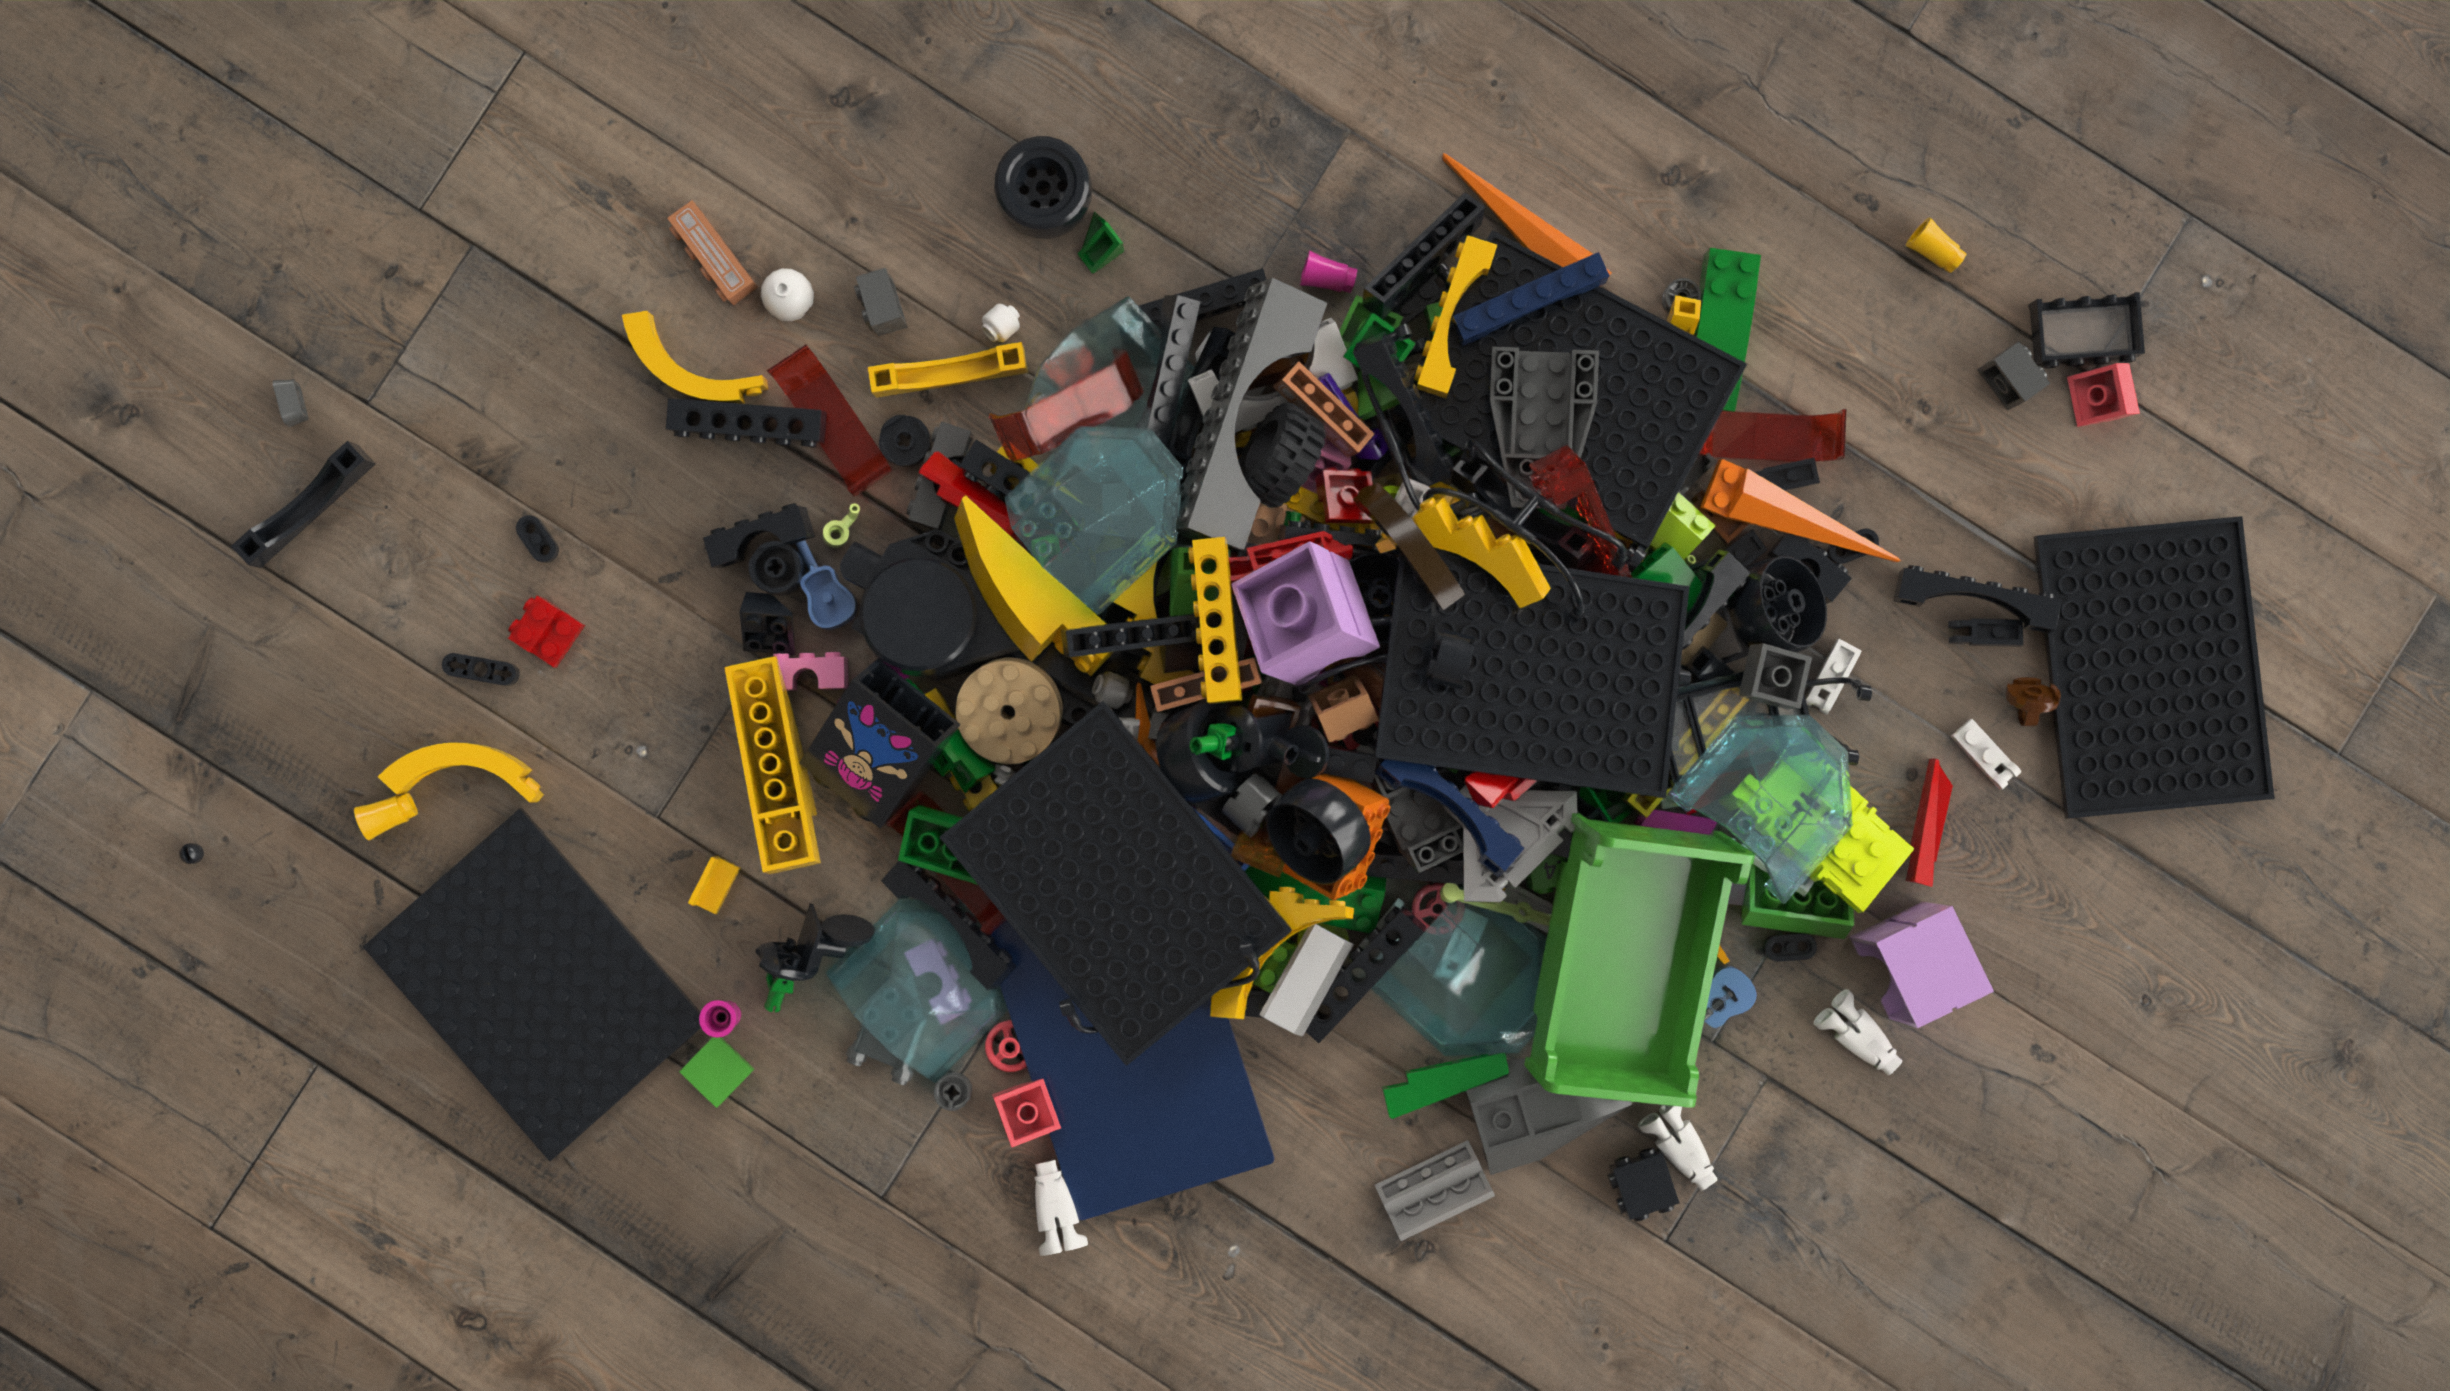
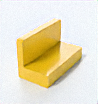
[688,856,741,914]

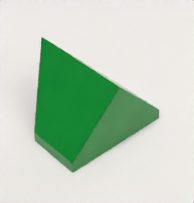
[1077,211,1124,274]

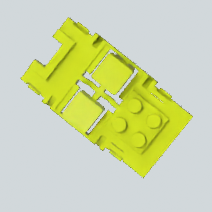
[1719,734,1914,913]

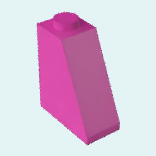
[1633,810,1718,835]

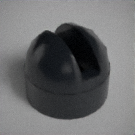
[179,843,204,864]

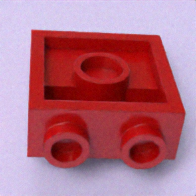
[1315,467,1375,524]
[508,595,585,668]

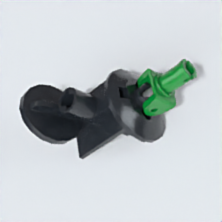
[1190,705,1329,779]
[755,903,874,1013]

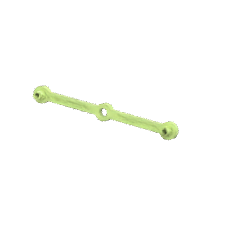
[1440,883,1551,926]

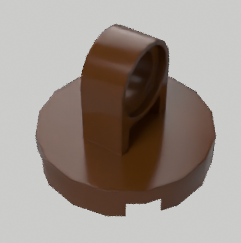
[2005,677,2061,726]

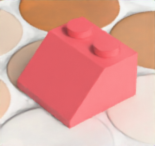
[2067,363,2140,427]
[992,1078,1061,1147]

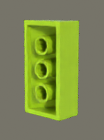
[1649,492,1715,560]

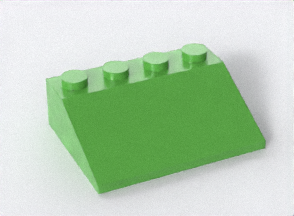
[1742,851,1854,939]

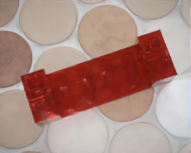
[1529,445,1632,578]

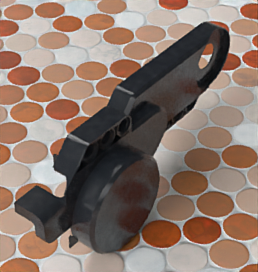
[840,530,1155,727]

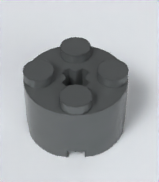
[1222,774,1282,838]

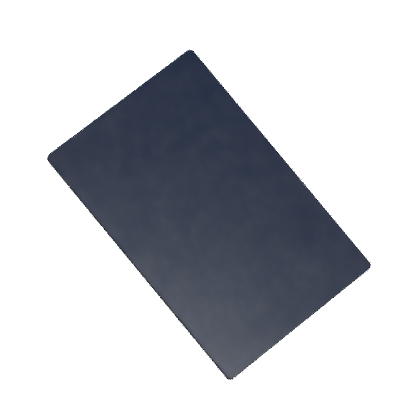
[981,917,1275,1220]

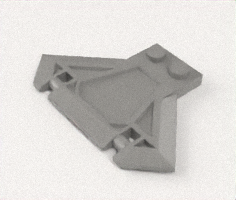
[1443,785,1577,902]

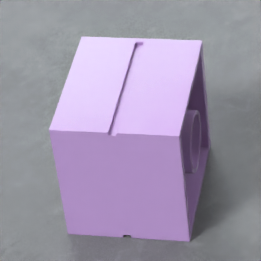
[1231,541,1380,686]
[1850,902,1994,1028]

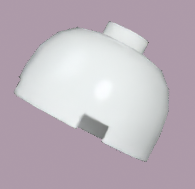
[761,268,814,321]

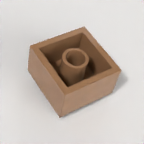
[1308,674,1378,742]

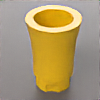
[1906,217,1967,273]
[354,793,418,841]

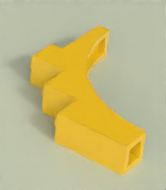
[1375,496,1551,608]
[1106,534,1194,703]
[1210,887,1354,1019]

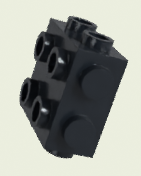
[1607,1147,1680,1221]

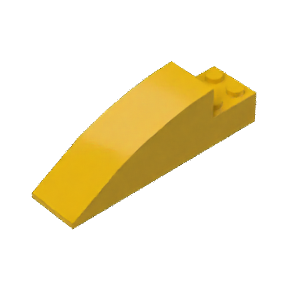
[954,495,1113,676]
[725,656,821,874]

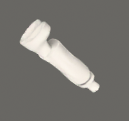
[1813,989,1902,1075]
[1638,1105,1717,1191]
[1034,1160,1088,1256]

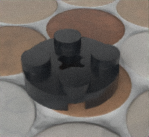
[879,415,931,467]

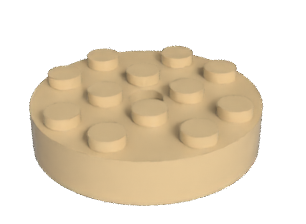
[956,657,1063,764]

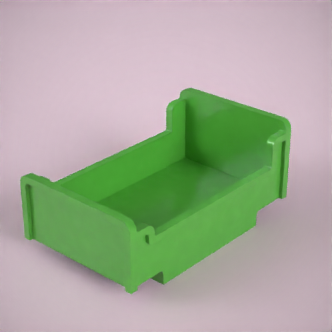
[1524,813,1755,1108]

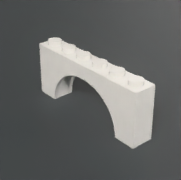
[1188,318,1358,432]

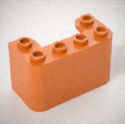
[1283,774,1391,900]

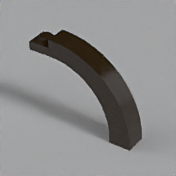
[1353,483,1465,610]

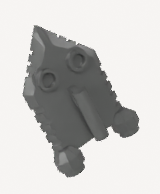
[846,973,925,1085]

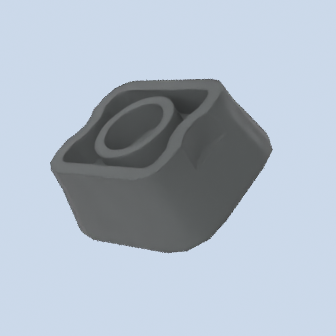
[273,379,309,427]

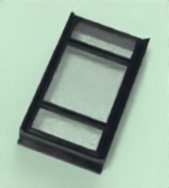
[1667,671,1821,789]

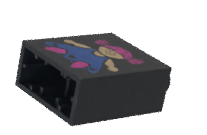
[799,658,961,829]

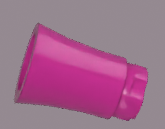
[1300,250,1357,293]
[699,1000,741,1038]

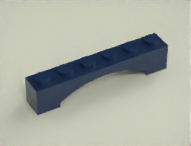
[1452,252,1610,347]
[1375,760,1524,878]

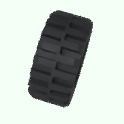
[1238,403,1326,508]

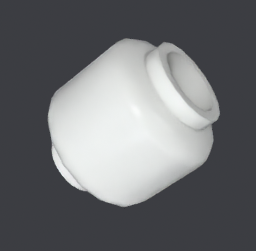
[981,304,1020,342]

